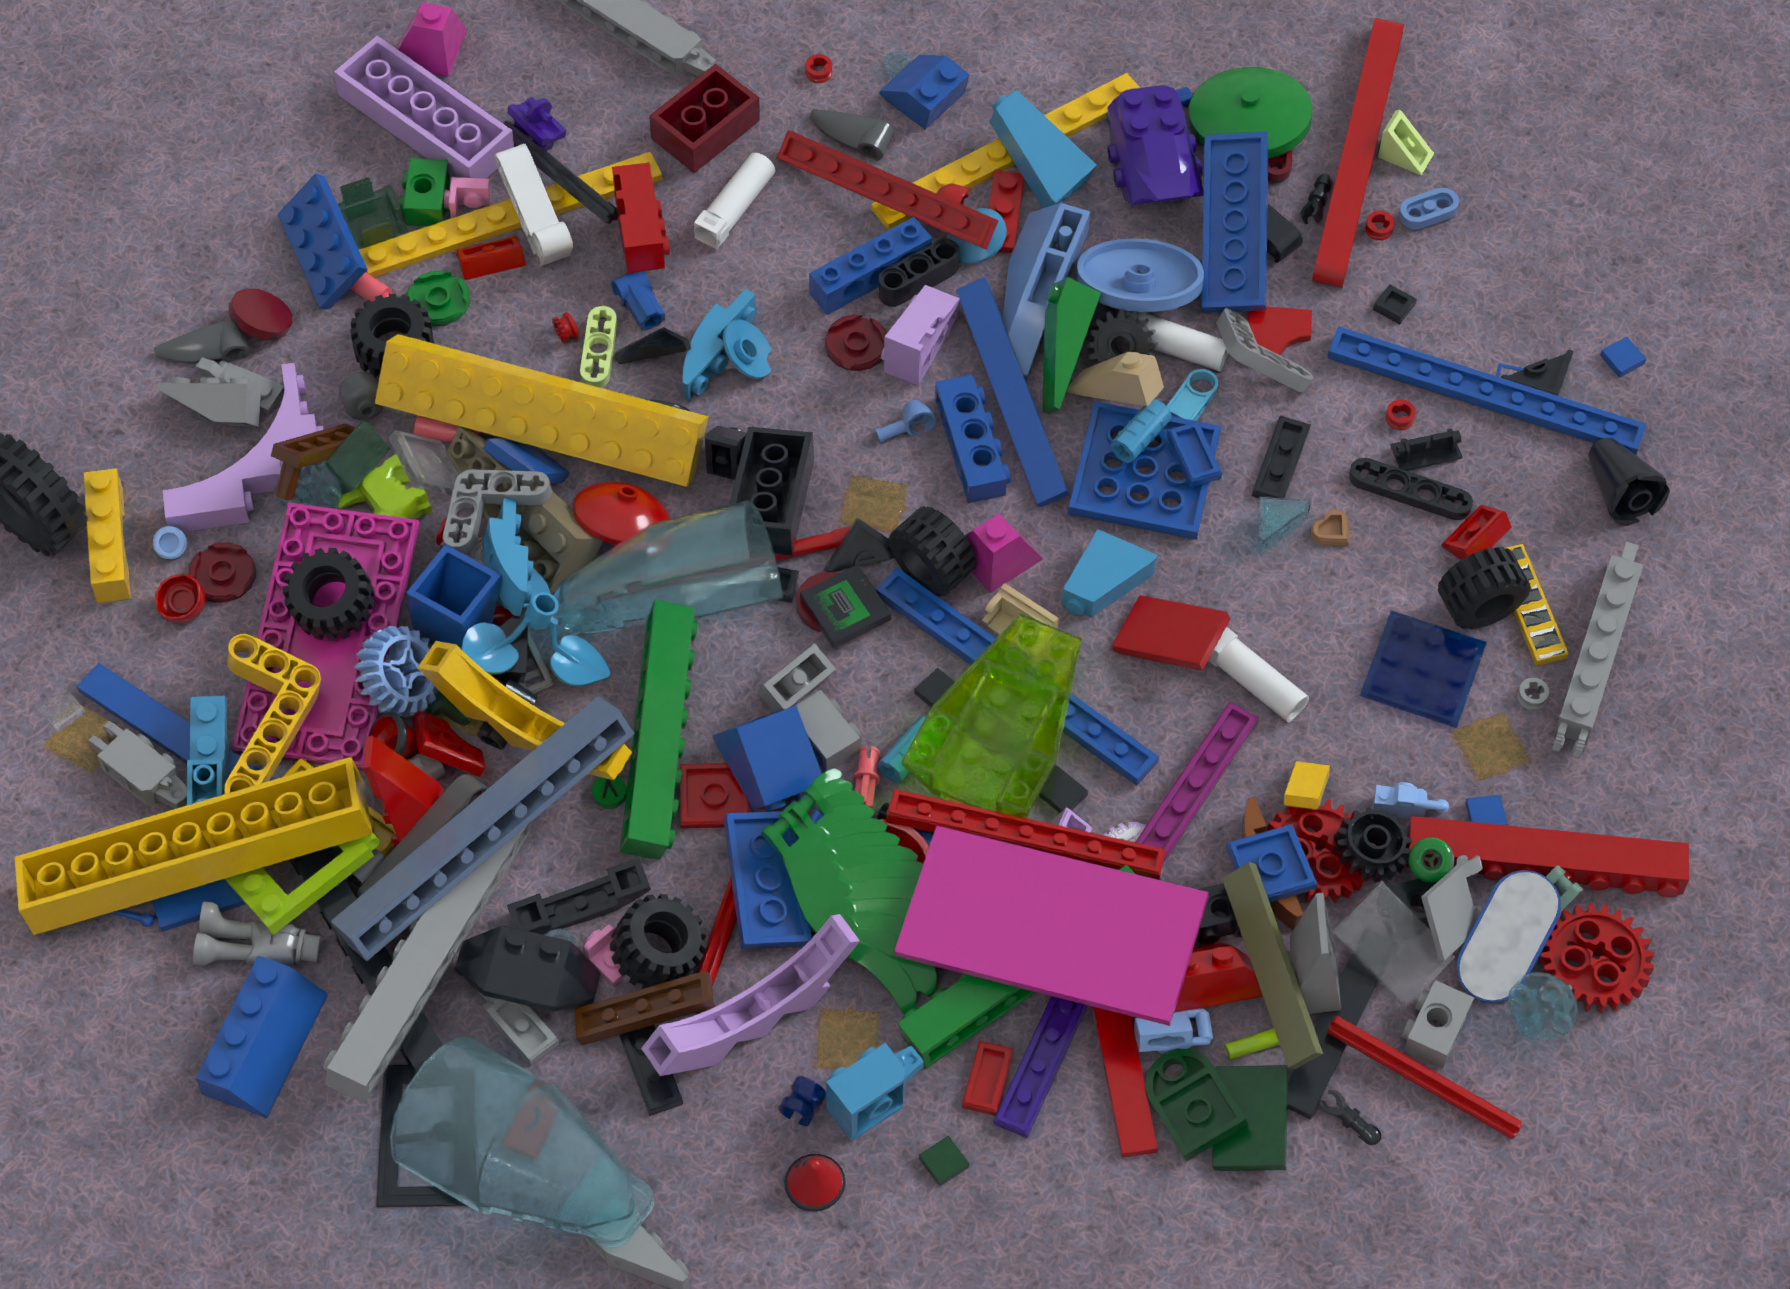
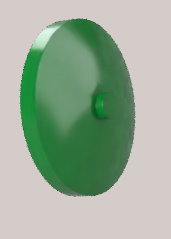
[1189,67,1312,159]

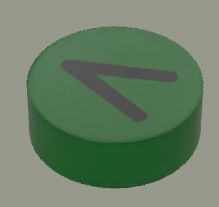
[592,776,627,809]

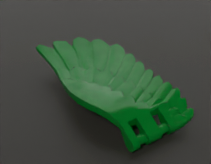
[761,768,938,1015]

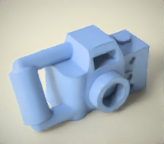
[1372,782,1449,819]
[1134,1008,1213,1054]

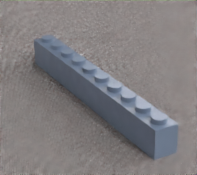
[331,696,634,961]

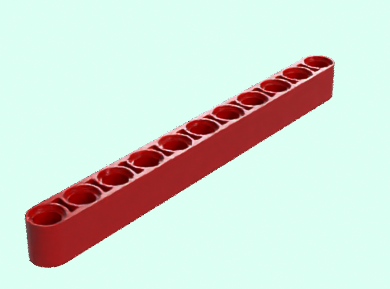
[1312,18,1405,288]

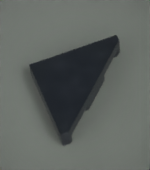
[614,327,691,364]
[1501,350,1574,396]
[824,518,895,572]

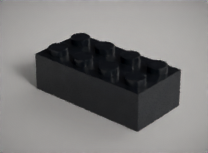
[725,427,814,556]

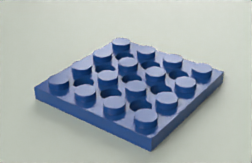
[1068,401,1221,540]

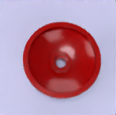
[572,482,671,548]

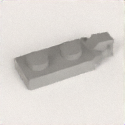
[196,357,285,415]
[479,992,559,1066]

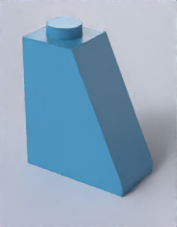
[1061,529,1157,618]

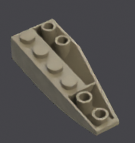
[446,426,603,593]

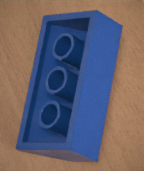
[196,956,328,1118]

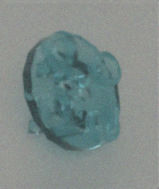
[274,461,342,509]
[1509,972,1578,1040]

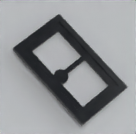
[376,1064,477,1207]

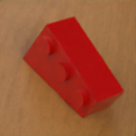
[612,162,670,273]

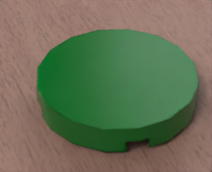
[406,270,470,326]

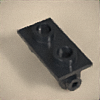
[1390,428,1462,471]

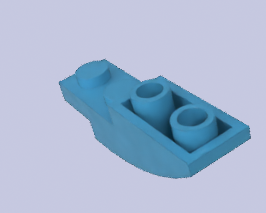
[682,288,757,402]
[482,498,533,616]
[187,696,229,805]

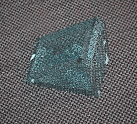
[1256,497,1311,556]

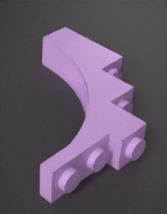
[162,363,324,532]
[641,914,860,1076]

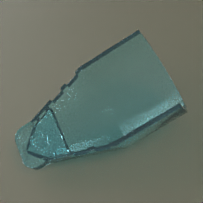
[539,500,783,638]
[390,1037,655,1247]

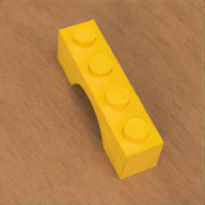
[84,468,131,603]

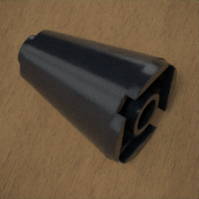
[1588,438,1670,526]

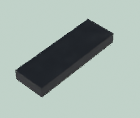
[1251,416,1311,506]
[619,1025,683,1116]

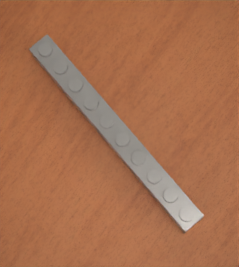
[323,822,531,1104]

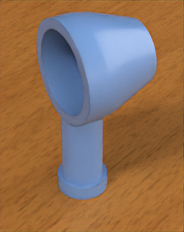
[875,399,936,444]

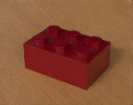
[649,63,760,173]

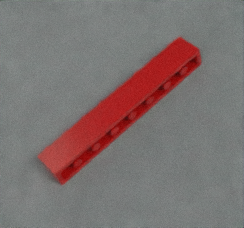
[1406,816,1689,897]

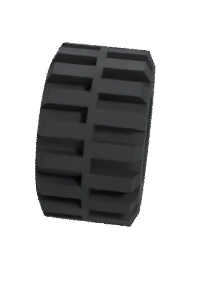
[350,294,434,377]
[889,506,977,597]
[1437,547,1531,629]
[283,548,375,641]
[610,894,707,989]

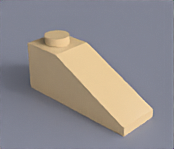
[1067,352,1164,406]

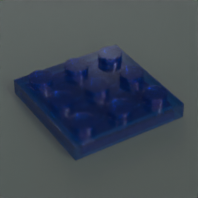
[1360,610,1487,728]

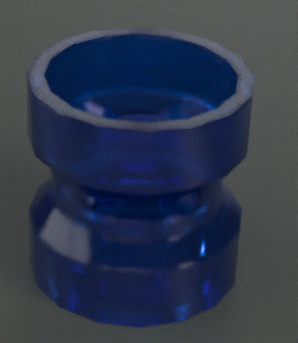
[778,1076,826,1126]

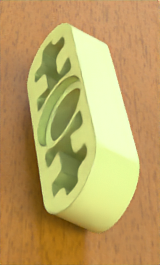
[580,306,617,388]

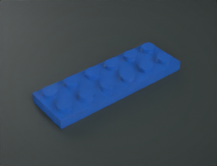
[1201,132,1269,313]

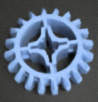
[354,626,439,717]

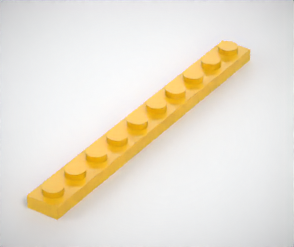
[871,73,1140,230]
[359,151,663,277]

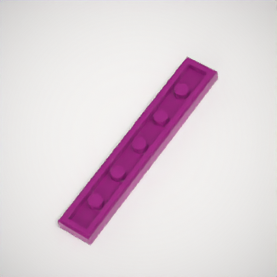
[1135,701,1259,866]

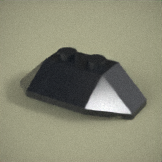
[455,925,601,1012]

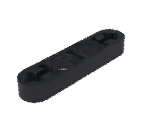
[1349,458,1473,520]

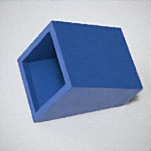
[406,544,502,649]
[712,705,822,812]

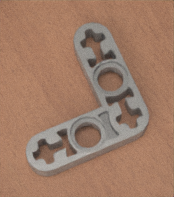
[1216,308,1313,392]
[443,469,552,555]

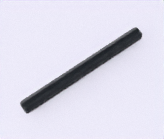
[503,121,619,224]

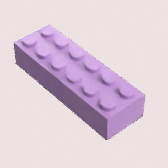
[334,35,514,179]

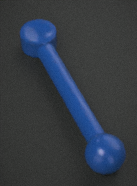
[111,909,155,927]

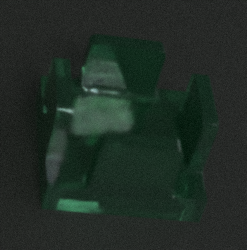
[338,177,408,249]

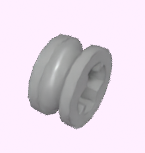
[1517,678,1549,710]

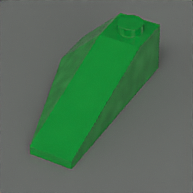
[1042,277,1101,414]

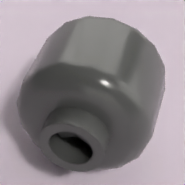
[339,372,384,420]

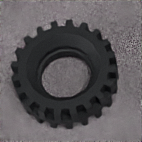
[0,433,88,556]

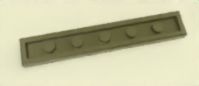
[1222,862,1323,1069]

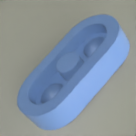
[1399,188,1459,230]

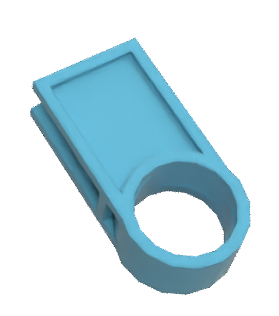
[1166,369,1218,421]

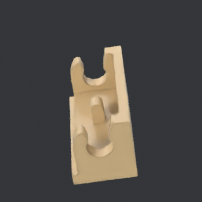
[982,583,1059,659]

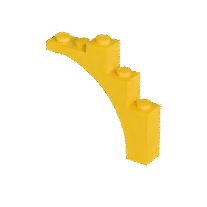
[417,641,632,780]

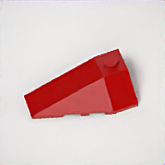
[364,736,445,848]

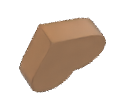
[1310,509,1349,546]

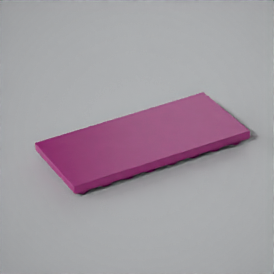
[231,502,420,771]
[894,826,1209,1026]

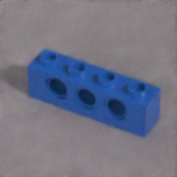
[809,217,932,315]
[935,374,1011,503]

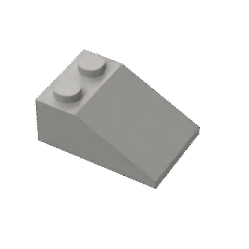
[1287,893,1341,1014]

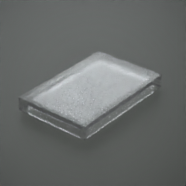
[1331,881,1455,1007]

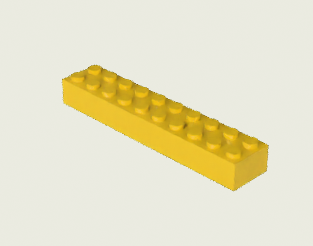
[375,334,709,487]
[14,757,372,935]

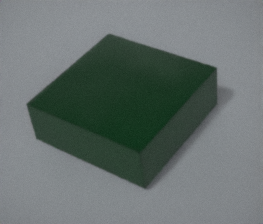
[919,1135,970,1187]

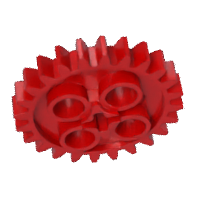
[1266,799,1370,903]
[1538,903,1654,1013]

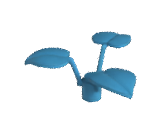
[461,568,610,686]

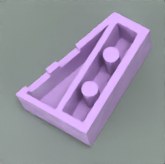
[881,285,960,386]

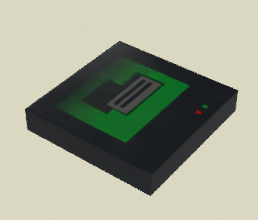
[800,565,892,648]

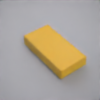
[1284,761,1330,810]

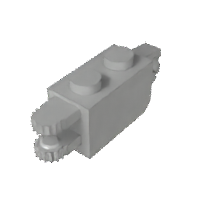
[87,721,187,809]

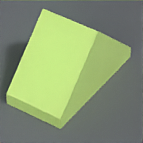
[1378,110,1434,175]

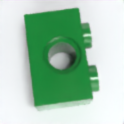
[399,158,450,226]

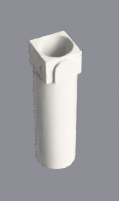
[694,153,776,249]
[1117,310,1228,372]
[1208,627,1309,723]

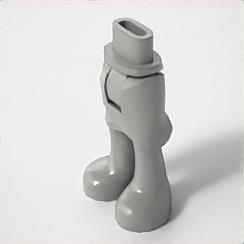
[193,901,321,966]

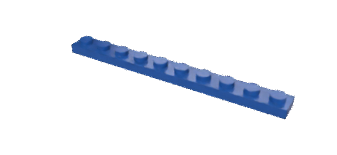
[1327,326,1647,455]
[876,568,1159,786]

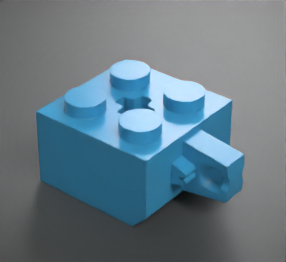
[826,1043,924,1142]

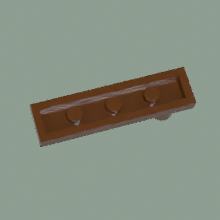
[271,423,372,500]
[574,971,716,1045]

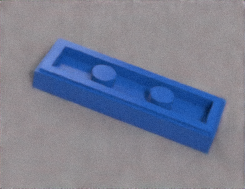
[152,879,246,932]

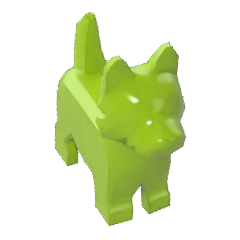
[337,454,433,519]

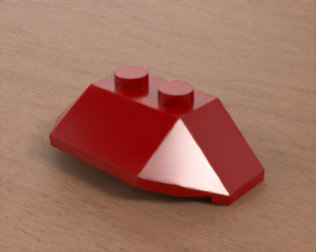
[1174,942,1263,1013]

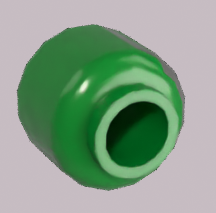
[1408,837,1454,883]

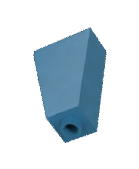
[989,90,1097,208]

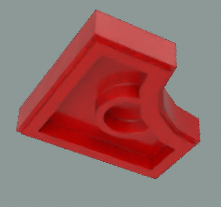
[1247,306,1312,355]
[413,711,486,777]

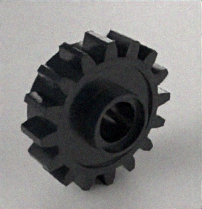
[1086,309,1158,363]
[1334,807,1412,883]

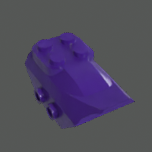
[1107,85,1204,205]

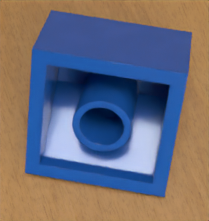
[879,54,970,130]

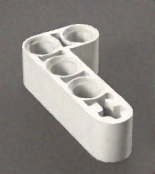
[494,144,573,267]

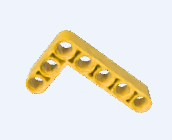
[224,634,321,794]

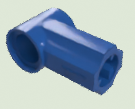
[611,271,665,330]

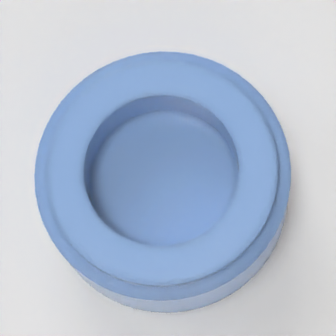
[153,526,188,559]

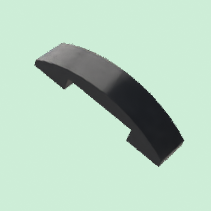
[507,858,651,935]

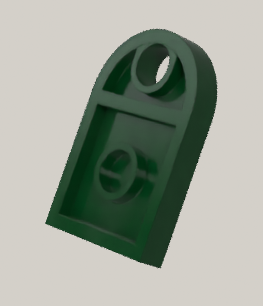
[1145,1049,1249,1162]

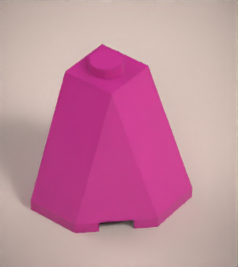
[396,2,466,77]
[965,513,1042,593]

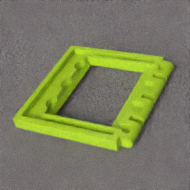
[224,771,380,935]

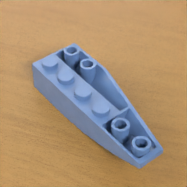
[1003,203,1090,379]

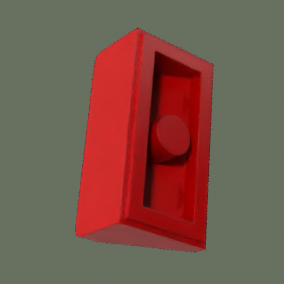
[455,236,526,280]
[1441,505,1512,560]

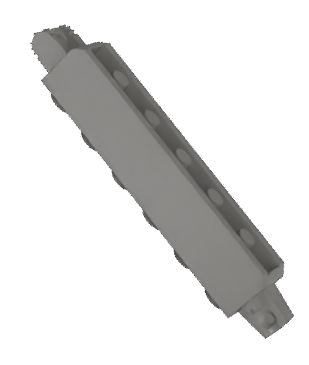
[556,0,716,76]
[1552,542,1644,758]

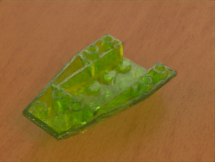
[902,614,1082,818]

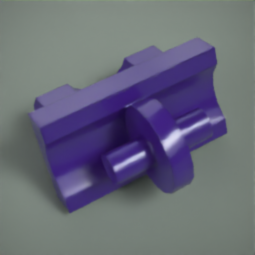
[507,97,567,151]

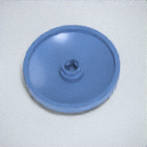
[1076,238,1204,312]

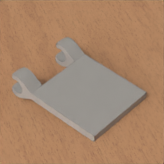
[1421,855,1483,960]

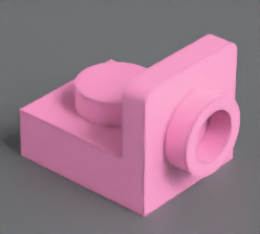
[444,177,491,218]
[584,924,627,987]

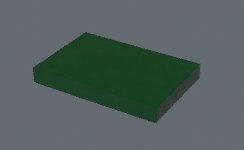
[1212,1065,1288,1171]

